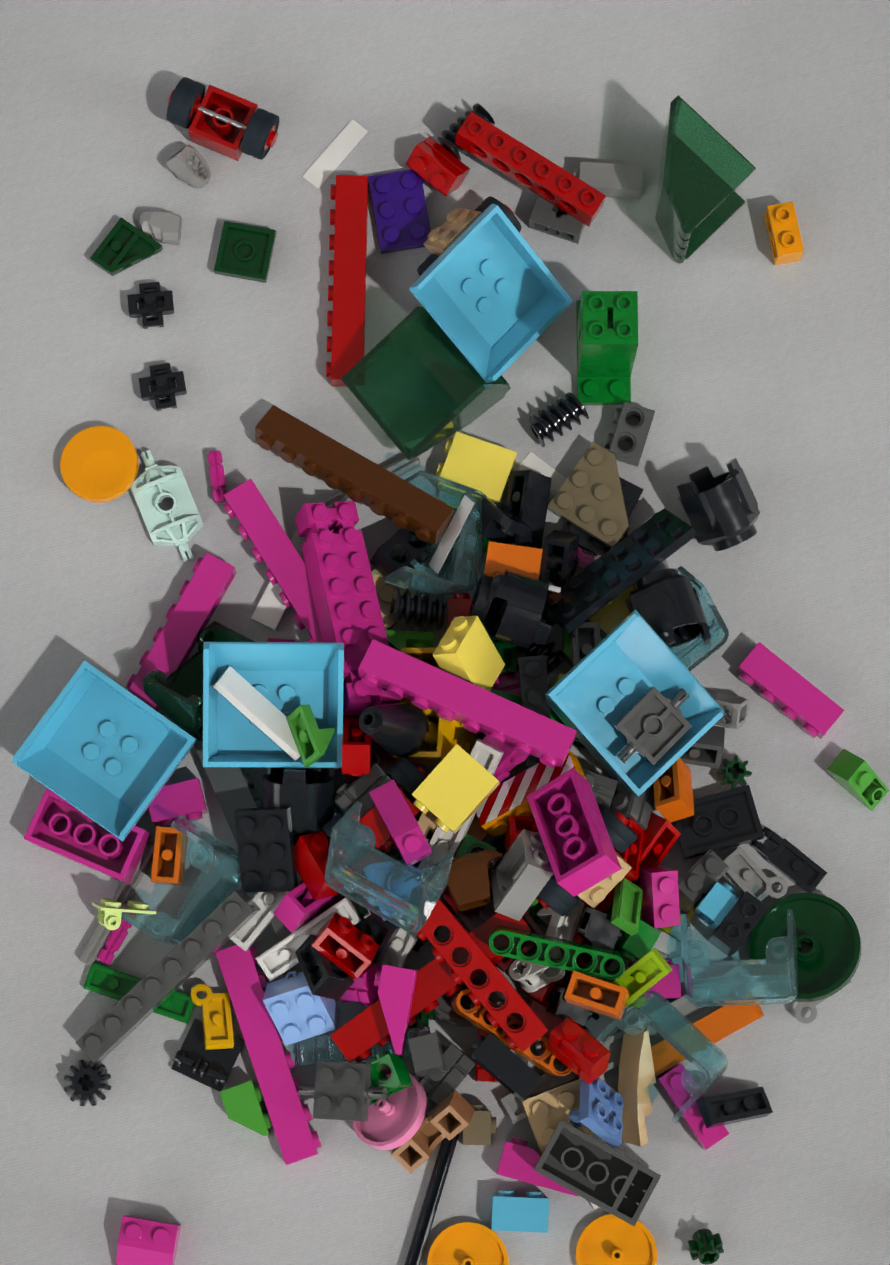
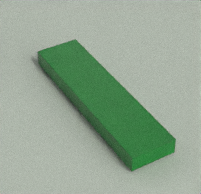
[83,962,195,1024]

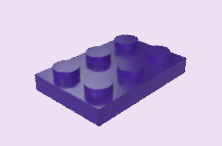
[368,169,431,254]

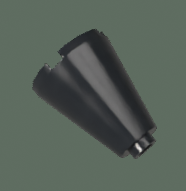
[359,702,429,757]

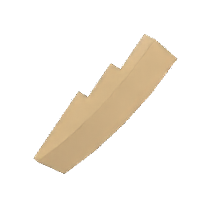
[618,1026,656,1147]

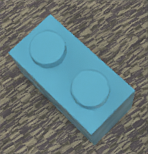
[694,882,739,930]
[491,1190,549,1233]

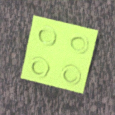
[92,898,156,930]

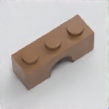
[391,1090,475,1174]

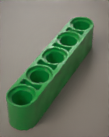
[489,926,625,980]

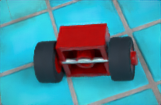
[166,77,279,161]
[322,756,428,865]

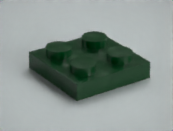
[214,221,277,283]

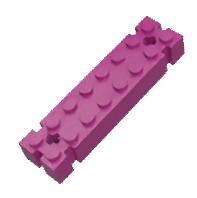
[294,501,402,716]

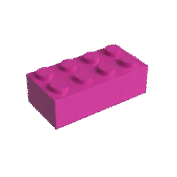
[526,768,622,897]
[24,788,151,885]

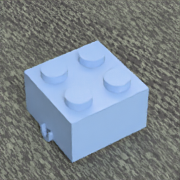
[263,971,340,1045]

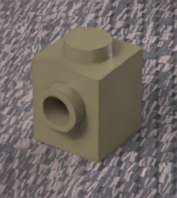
[462,1105,496,1145]

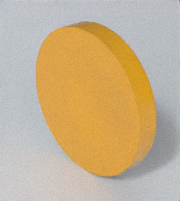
[60,426,139,503]
[575,1214,657,1265]
[427,1222,509,1265]

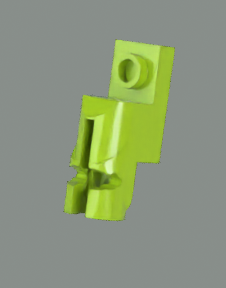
[611,948,673,1008]

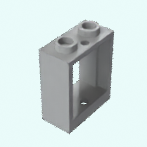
[490,829,553,921]

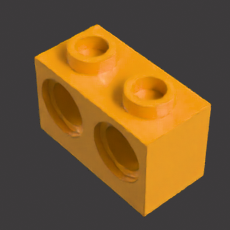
[764,201,804,265]

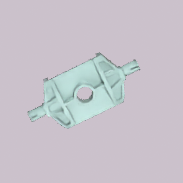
[131,450,204,562]

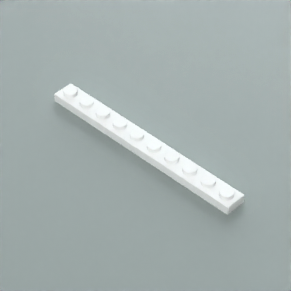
[379,739,504,970]

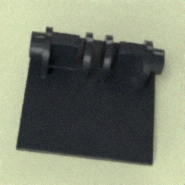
[171,1018,245,1092]

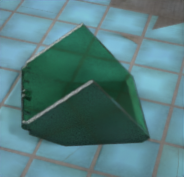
[655,95,756,264]
[341,306,511,460]

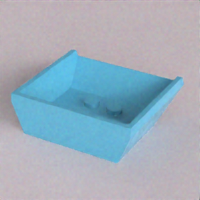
[409,204,573,383]
[545,609,724,797]
[203,642,344,768]
[12,660,197,842]

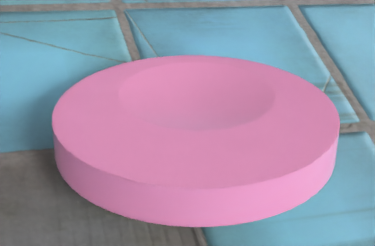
[352,1070,427,1150]

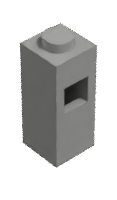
[574,161,643,199]

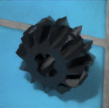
[64,1059,112,1106]

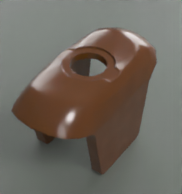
[424,849,503,912]

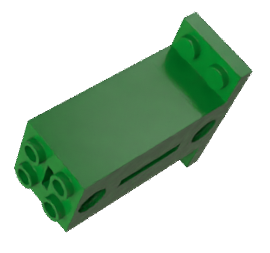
[576,291,638,406]

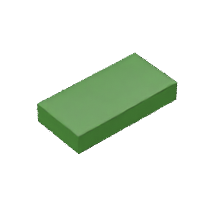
[611,878,643,936]

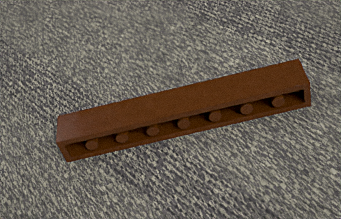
[255,405,454,545]

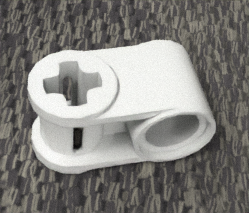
[509,946,565,993]

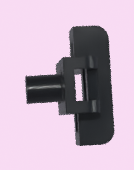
[127,282,175,329]
[138,363,187,411]

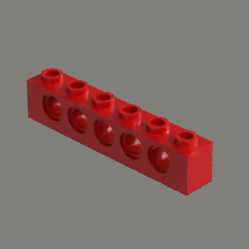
[455,112,606,227]
[413,899,549,1053]

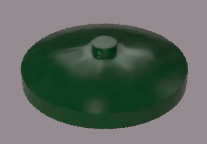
[749,893,861,1002]

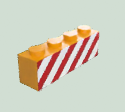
[476,751,586,838]

